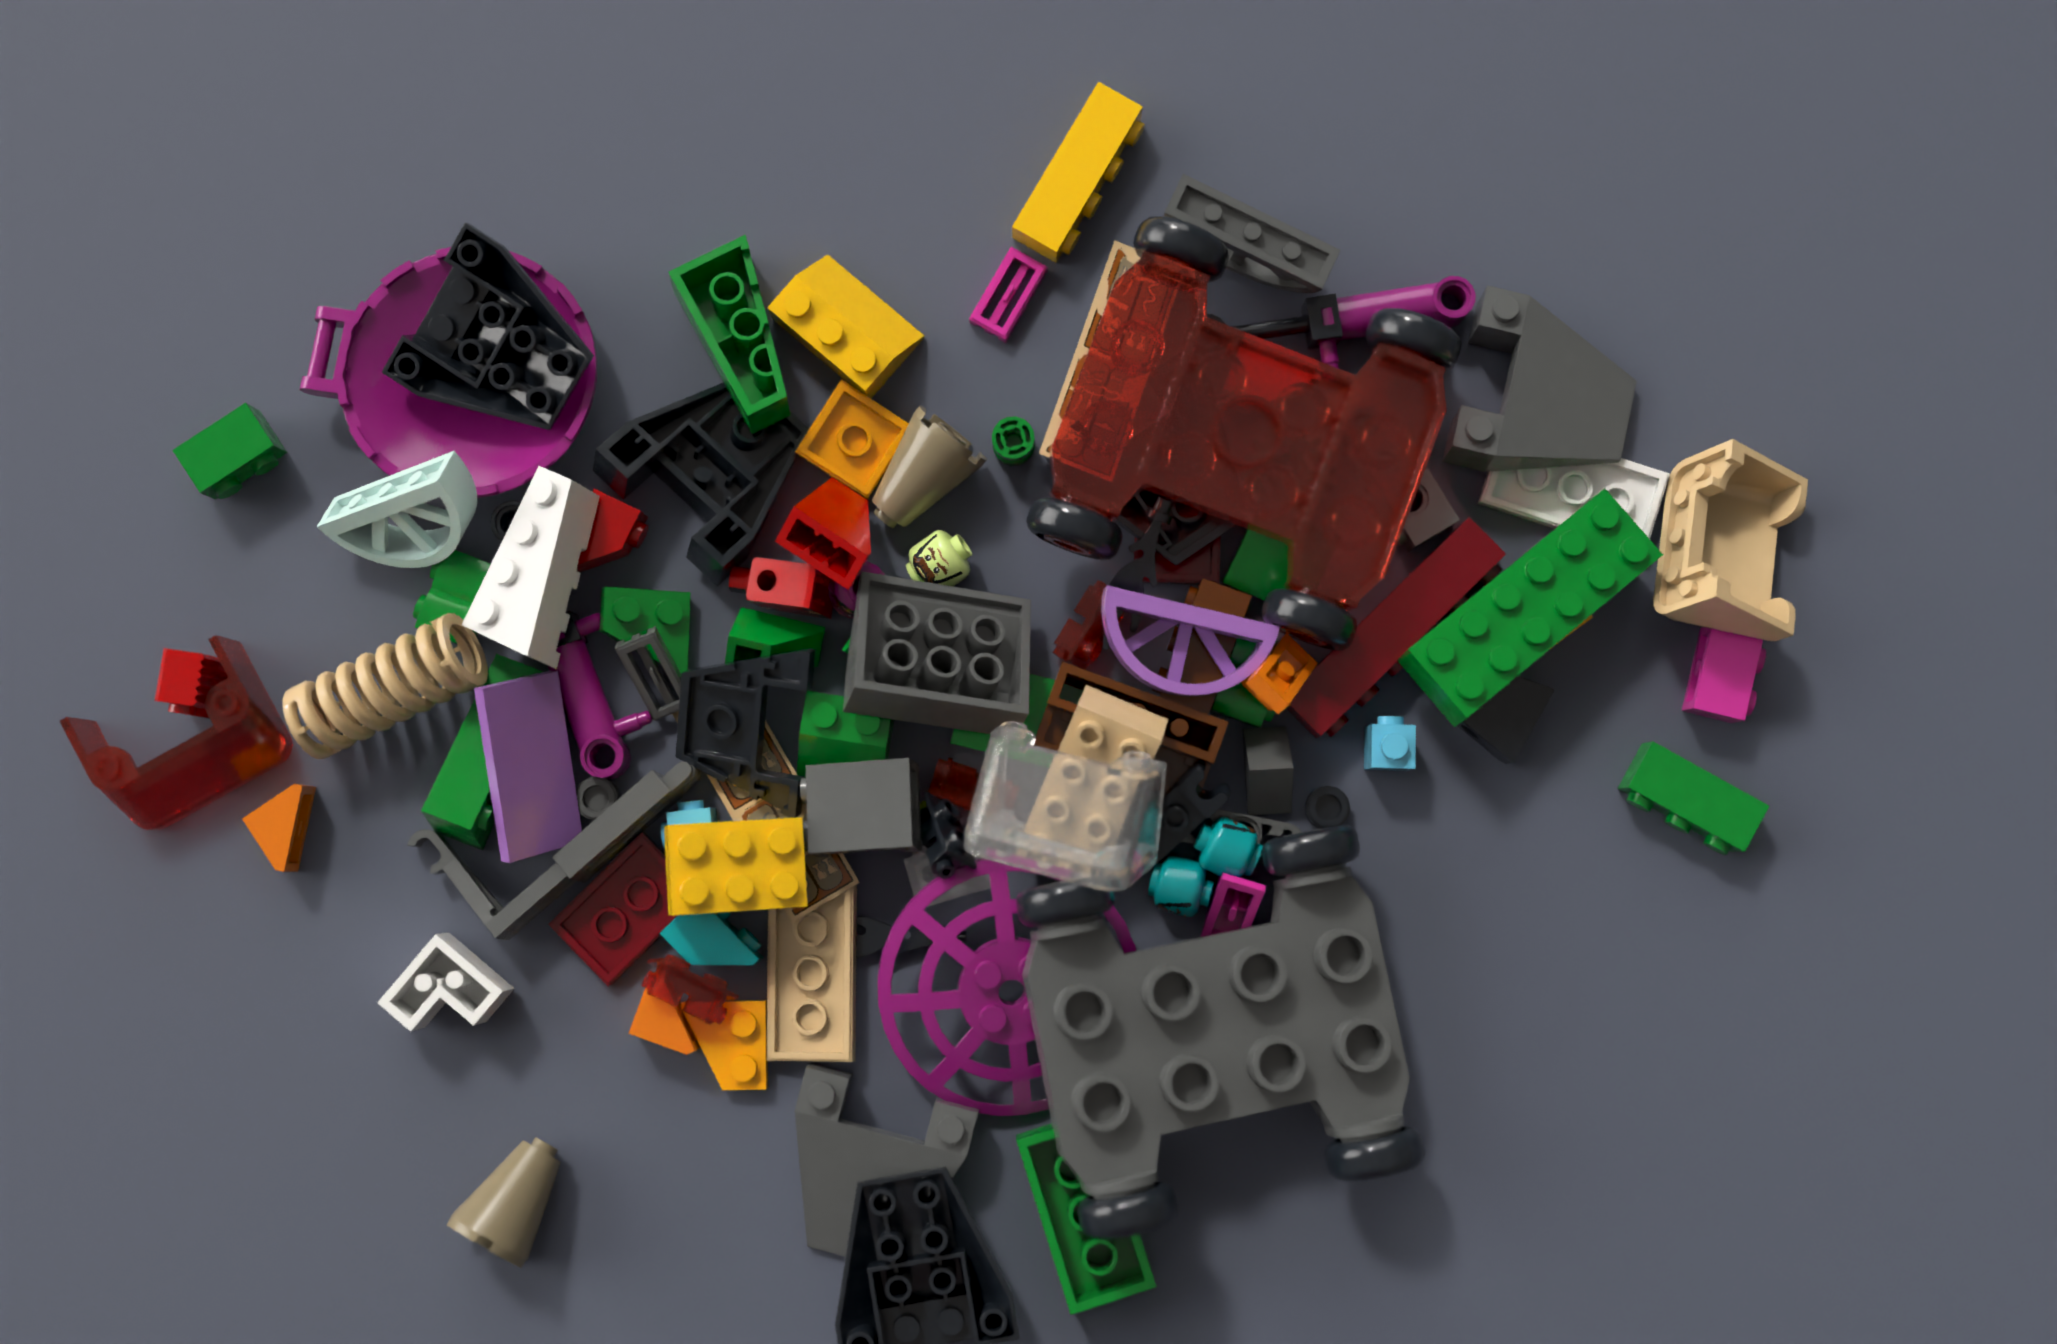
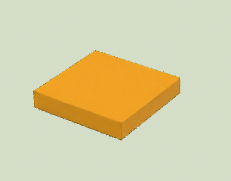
[794,379,909,499]

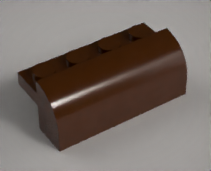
[1032,662,1229,794]

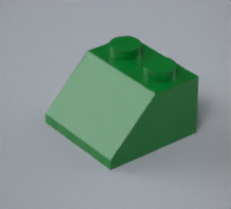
[797,691,894,778]

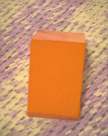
[242,784,316,872]
[628,969,701,1055]

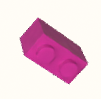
[1681,627,1766,723]

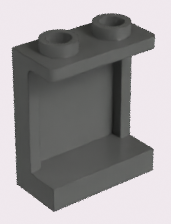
[800,758,922,858]

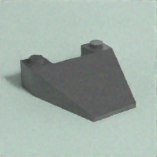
[1442,285,1637,472]
[795,1063,979,1257]

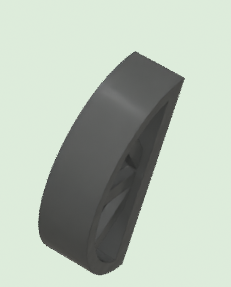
[1164,174,1341,293]

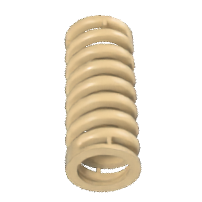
[283,613,488,759]

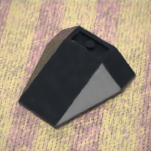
[382,223,594,430]
[835,1166,1020,1344]

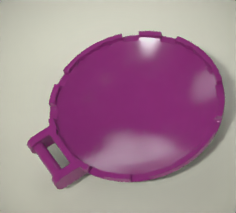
[299,247,597,498]

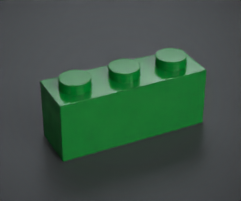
[1617,741,1769,855]

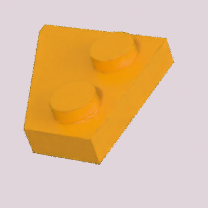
[681,1000,768,1090]

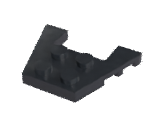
[675,648,816,818]

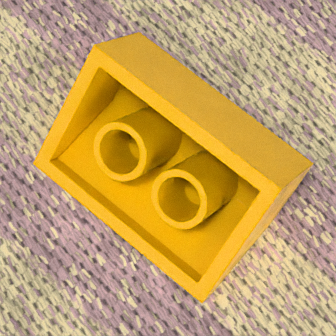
[767,254,925,399]

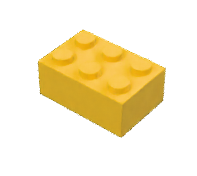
[664,817,807,916]

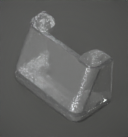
[964,722,1166,891]

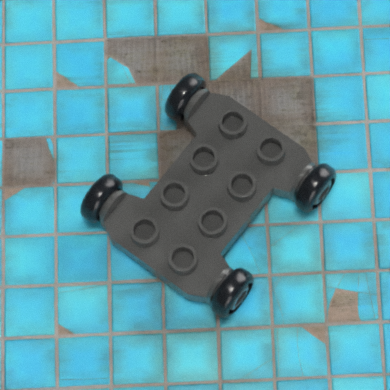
[1016,825,1425,1239]

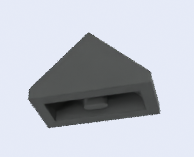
[1242,726,1294,815]

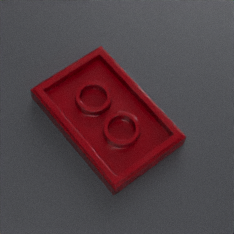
[548,832,678,987]

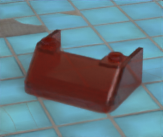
[59,635,292,830]

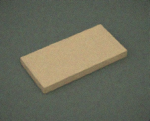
[766,885,857,1062]

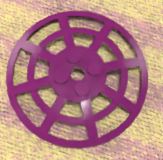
[877,855,1136,1116]

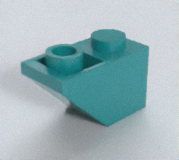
[660,912,764,965]

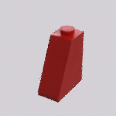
[775,477,871,590]

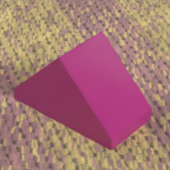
[1200,873,1266,937]

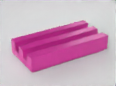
[969,247,1048,343]

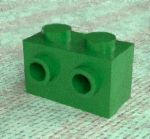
[172,402,287,500]

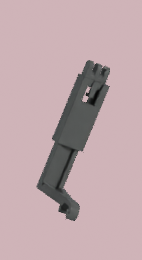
[407,762,701,940]

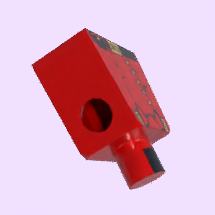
[729,557,833,619]

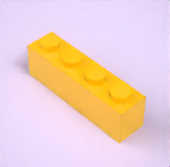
[1012,81,1145,263]

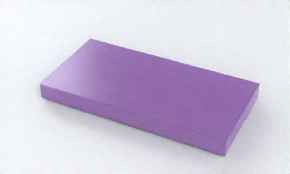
[474,671,582,863]

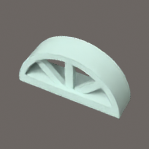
[317,451,477,568]

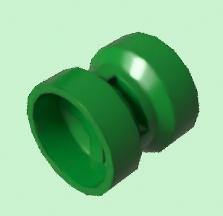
[992,416,1035,466]

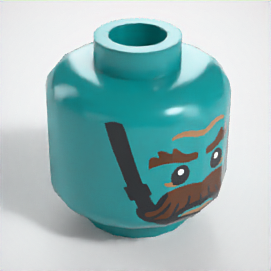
[1194,816,1263,878]
[1148,855,1215,917]

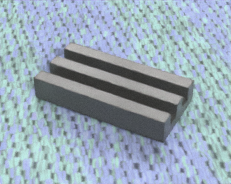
[615,626,682,721]

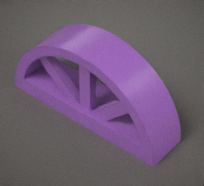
[1101,586,1280,696]

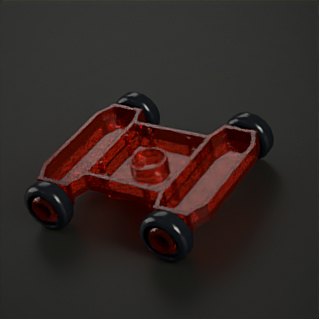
[1026,216,1462,651]

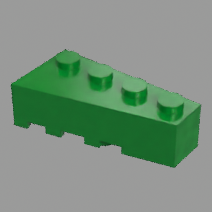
[668,234,790,434]
[421,653,543,851]

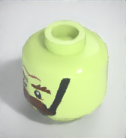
[906,530,972,587]

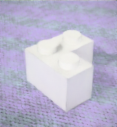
[377,932,515,1032]

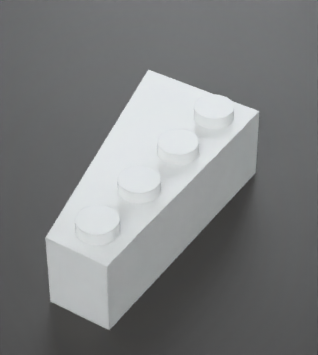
[462,466,600,669]

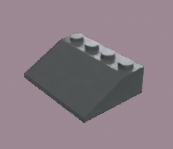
[843,572,1031,738]

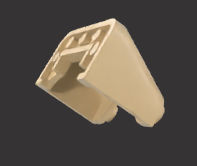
[1653,439,1808,641]

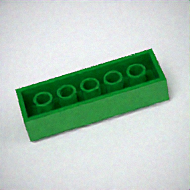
[1397,488,1663,727]

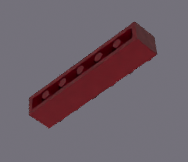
[1286,517,1506,738]

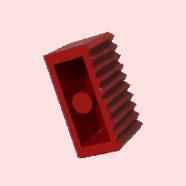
[155,648,236,718]

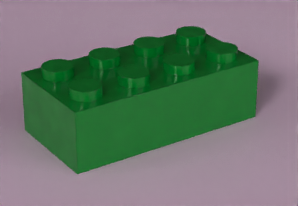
[1016,1123,1156,1315]

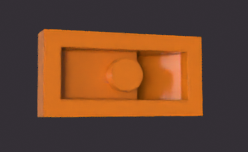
[1241,633,1318,714]

